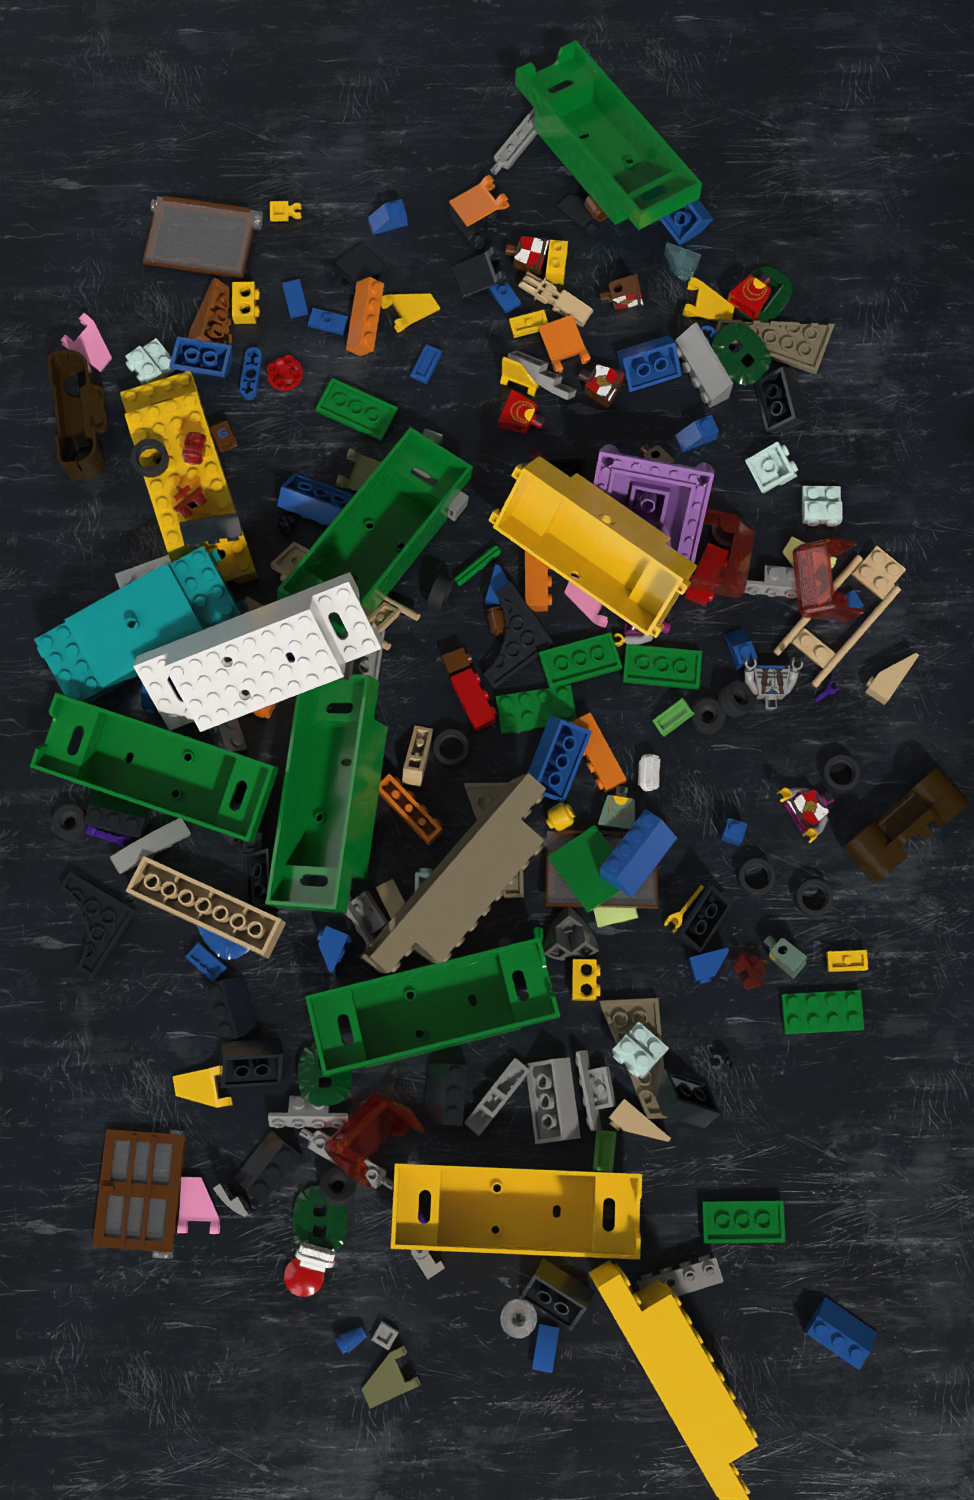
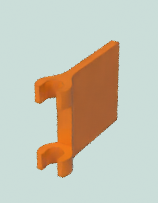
[449,175,509,227]
[538,315,590,374]

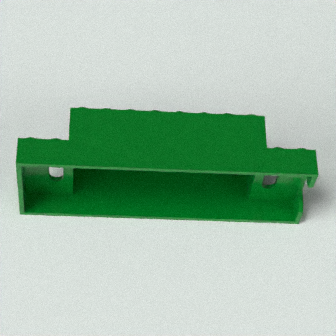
[515,40,702,230]
[277,427,473,638]
[266,675,388,913]
[30,693,279,842]
[305,938,560,1077]

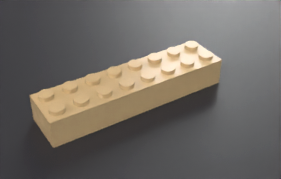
[126,856,286,959]

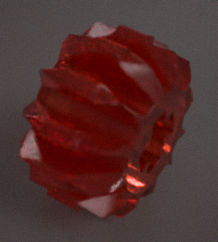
[183,432,207,465]

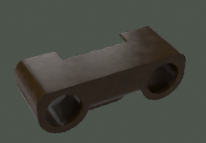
[48,350,109,481]
[842,767,971,885]

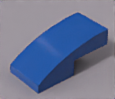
[532,1324,559,1373]

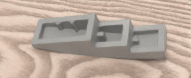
[508,350,577,400]
[110,818,191,874]
[464,1058,530,1136]

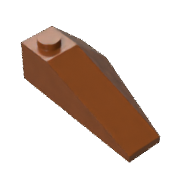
[188,278,232,345]

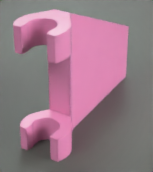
[61,313,112,372]
[564,576,608,628]
[177,1177,220,1234]

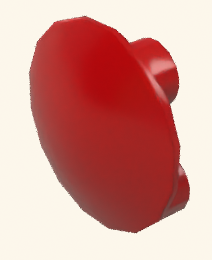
[267,355,303,391]
[284,1258,324,1297]

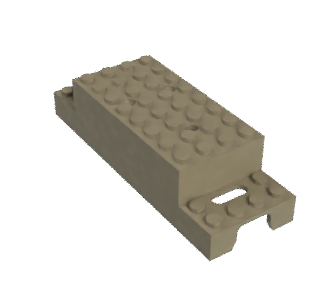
[359,773,546,973]

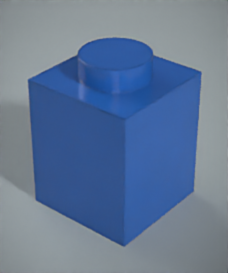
[721,818,747,846]

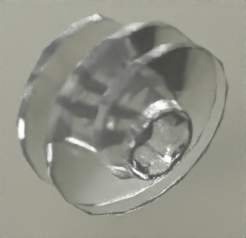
[500,1299,537,1338]

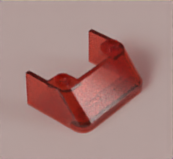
[688,509,755,598]
[793,538,864,622]
[324,1094,425,1188]

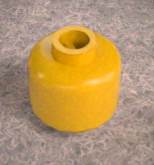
[545,802,575,831]

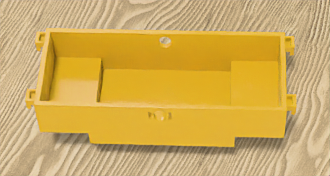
[489,456,697,638]

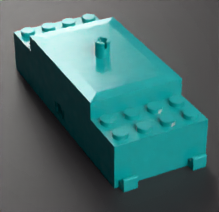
[34,546,250,703]

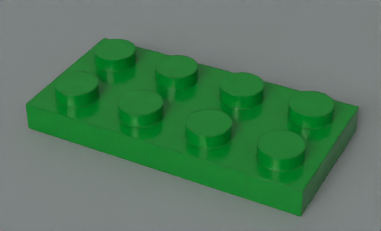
[316,378,398,442]
[538,632,622,689]
[623,644,702,690]
[496,685,577,735]
[781,990,864,1034]
[702,1201,785,1243]

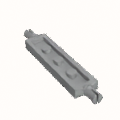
[490,108,538,175]
[299,1127,394,1190]

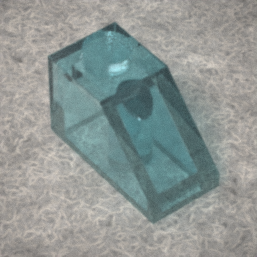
[664,242,701,281]

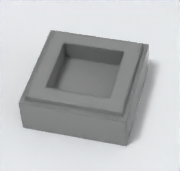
[371,1321,399,1350]

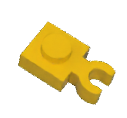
[270,201,301,221]

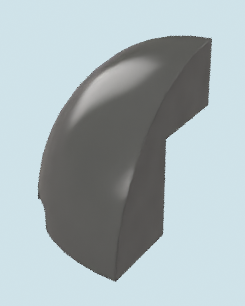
[543,907,599,961]

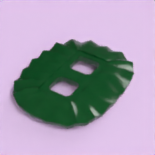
[738,266,793,323]
[711,322,771,385]
[298,1042,352,1106]
[292,1186,348,1252]

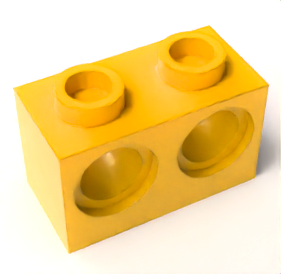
[546,240,568,285]
[232,282,260,324]
[572,959,600,1001]

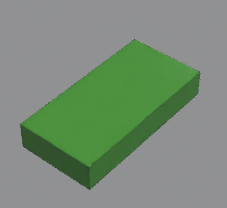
[652,698,695,737]
[593,1130,617,1172]

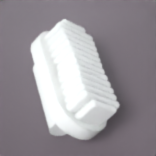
[638,754,660,791]
[295,1242,335,1272]

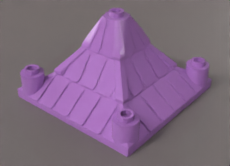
[593,445,715,563]

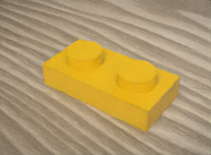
[509,310,548,338]
[826,950,868,972]

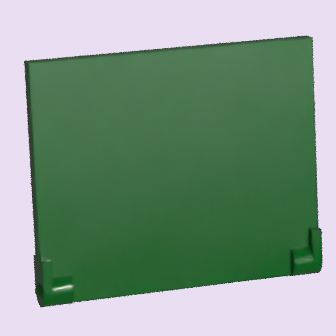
[548,825,620,913]

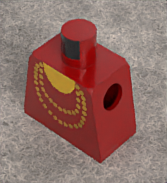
[727,274,771,321]
[498,390,545,433]

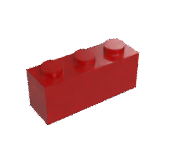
[685,543,730,606]
[450,668,498,732]

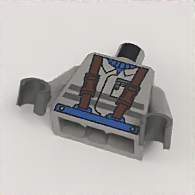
[743,657,803,710]

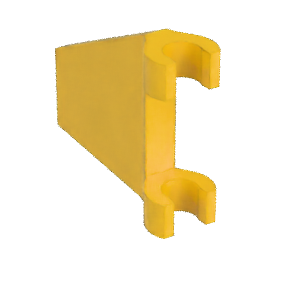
[682,277,735,321]
[381,294,440,333]
[500,357,539,397]
[664,885,704,933]
[173,1066,233,1108]

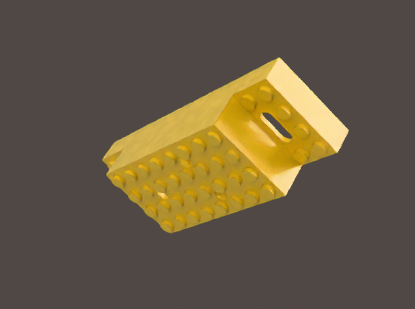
[120,371,258,584]
[391,1164,642,1259]
[589,1260,758,1500]

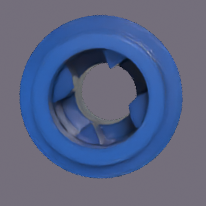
[335,1326,367,1354]

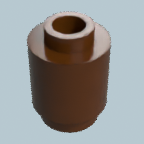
[584,195,608,221]
[487,606,505,636]

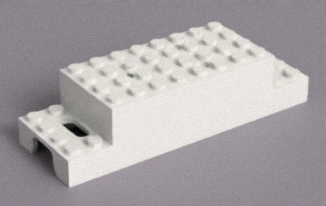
[133,572,383,732]

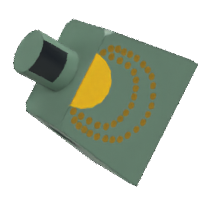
[597,786,635,831]
[763,936,807,979]

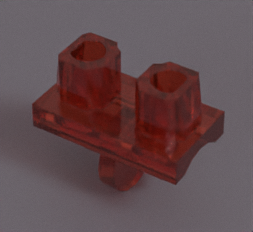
[172,485,207,519]
[732,953,768,990]

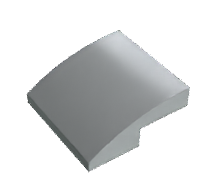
[213,1183,253,1217]

